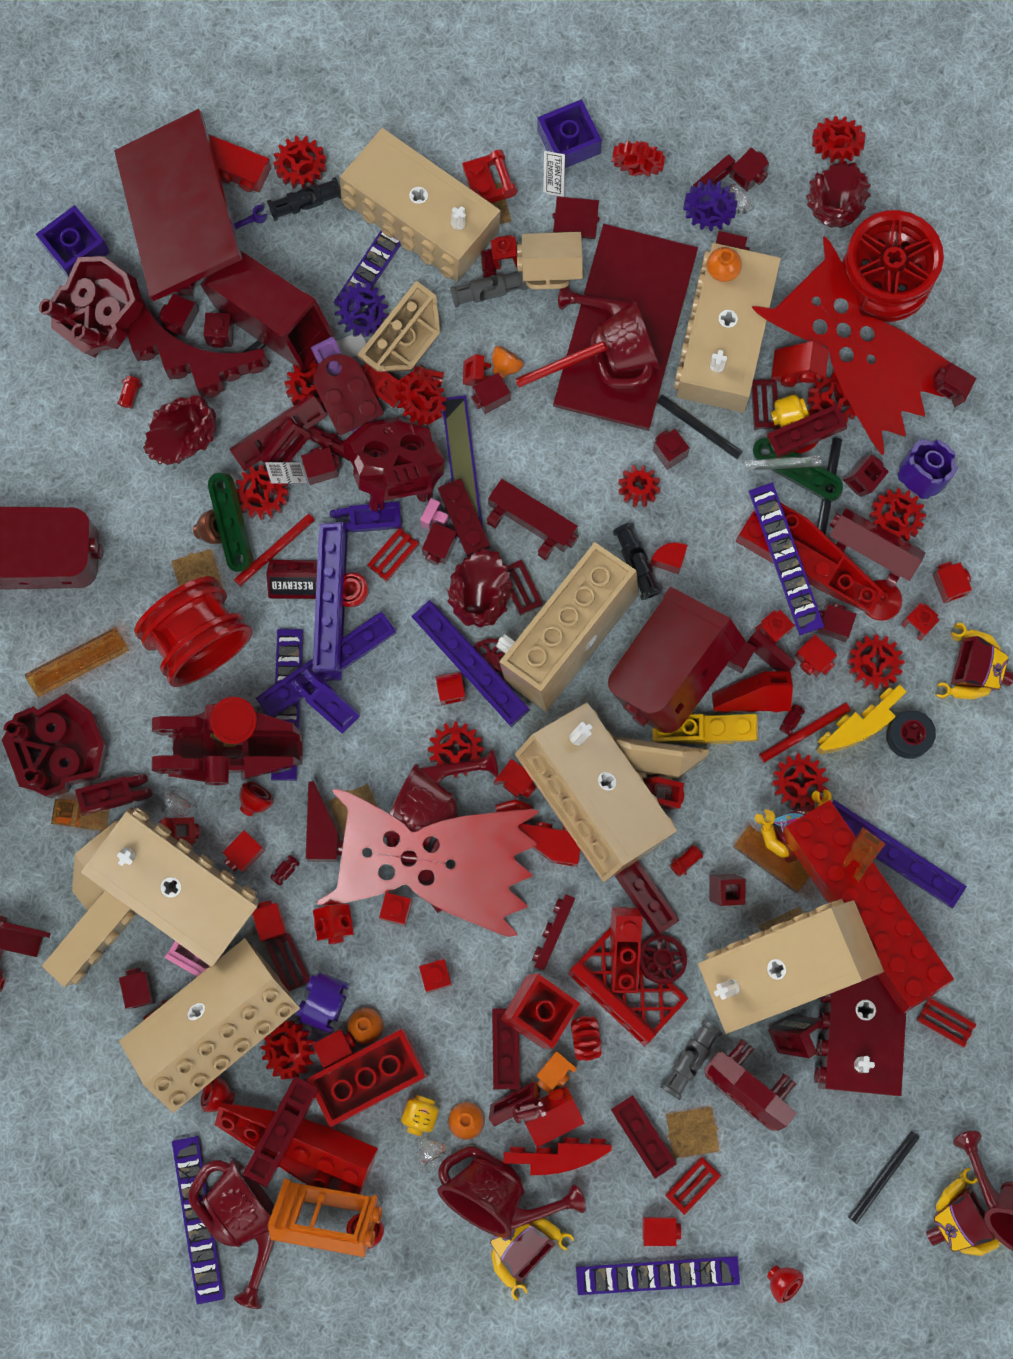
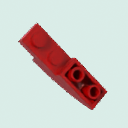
[504,1137,612,1175]

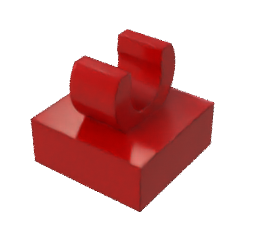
[463,354,491,386]

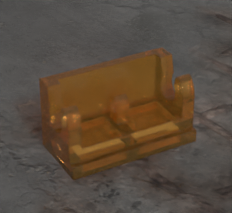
[843,828,885,881]

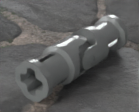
[450,269,527,308]
[660,1020,723,1100]

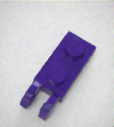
[330,502,402,533]
[292,668,360,734]

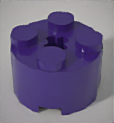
[897,438,958,499]
[296,972,350,1034]

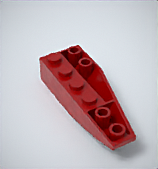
[735,502,884,614]
[214,1103,378,1195]

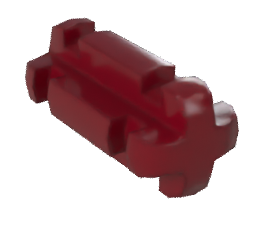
[481,249,496,278]
[779,704,805,736]
[270,855,300,885]
[513,1101,546,1123]

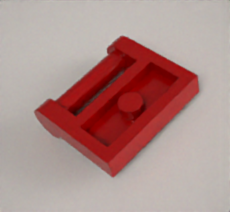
[462,150,517,203]

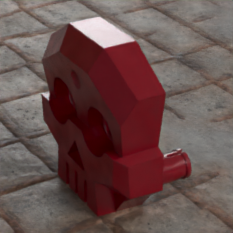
[39,256,143,358]
[344,417,444,511]
[2,693,107,799]
[704,1039,797,1131]

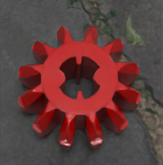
[618,465,660,508]
[571,1016,602,1061]

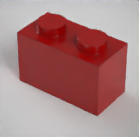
[771,341,829,387]
[523,1086,585,1148]

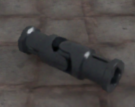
[267,177,341,222]
[613,523,662,600]

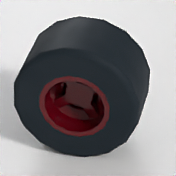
[886,710,936,759]

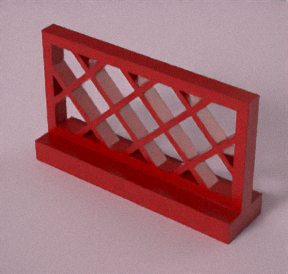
[568,927,689,1047]

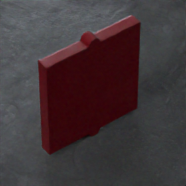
[552,196,600,239]

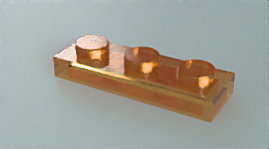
[733,825,810,894]

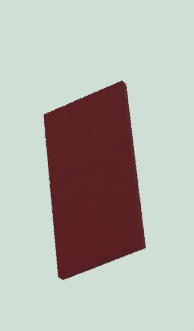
[114,109,242,301]
[553,224,698,431]

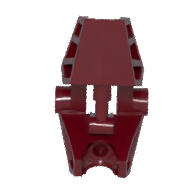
[152,704,303,786]

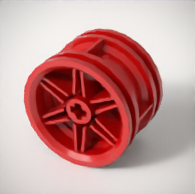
[842,210,944,322]
[134,576,253,687]

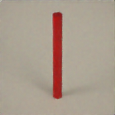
[516,340,608,388]
[233,513,315,587]
[759,702,851,763]

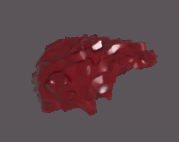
[806,161,871,228]
[143,395,216,465]
[447,549,513,628]

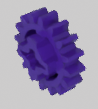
[683,179,738,231]
[334,282,388,338]

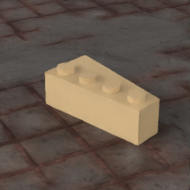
[42,890,138,987]

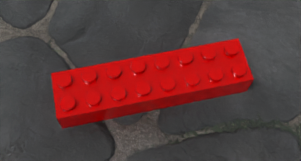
[782,800,954,1014]

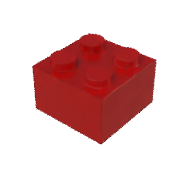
[501,974,580,1049]

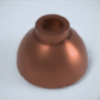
[193,509,222,544]

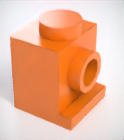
[536,1051,577,1094]

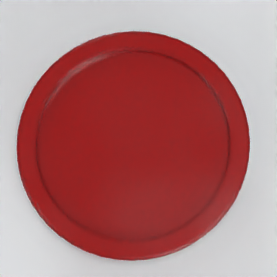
[865,579,902,621]
[210,697,257,744]

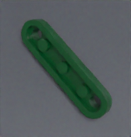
[753,438,843,502]
[208,472,253,572]

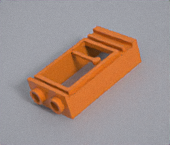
[268,1179,382,1257]

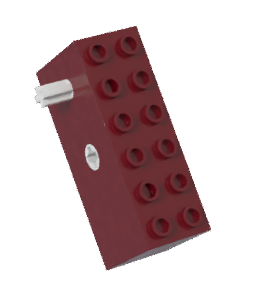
[814,975,906,1096]

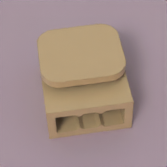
[517,232,583,289]

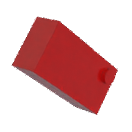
[307,1029,429,1127]

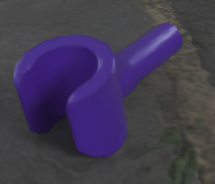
[234,205,267,229]

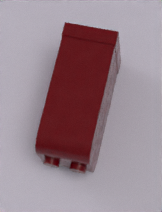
[200,250,335,372]
[0,507,103,590]
[608,586,745,733]

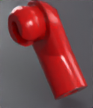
[495,799,534,821]

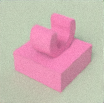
[420,498,449,530]

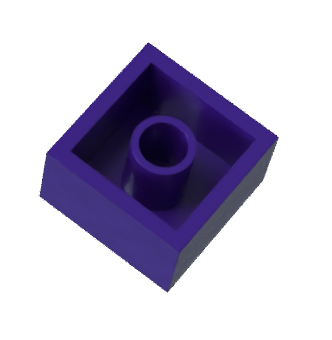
[537,99,602,168]
[36,205,110,277]

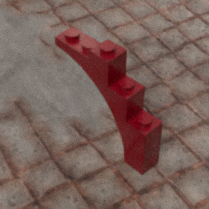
[127,296,269,398]

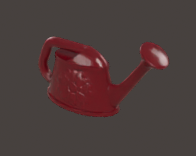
[558,285,660,388]
[383,749,498,863]
[953,1131,1013,1251]
[437,1146,586,1238]
[188,1158,275,1309]

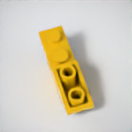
[816,684,907,754]
[652,714,758,744]

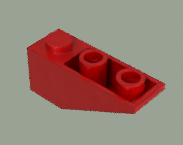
[712,671,793,713]
[518,821,580,867]
[610,907,643,993]

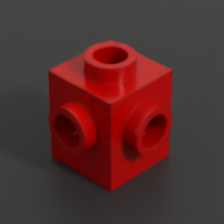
[313,904,354,945]

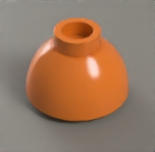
[707,247,742,282]
[492,345,524,379]
[347,1007,384,1045]
[448,1102,485,1140]

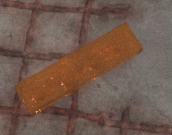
[25,627,129,698]

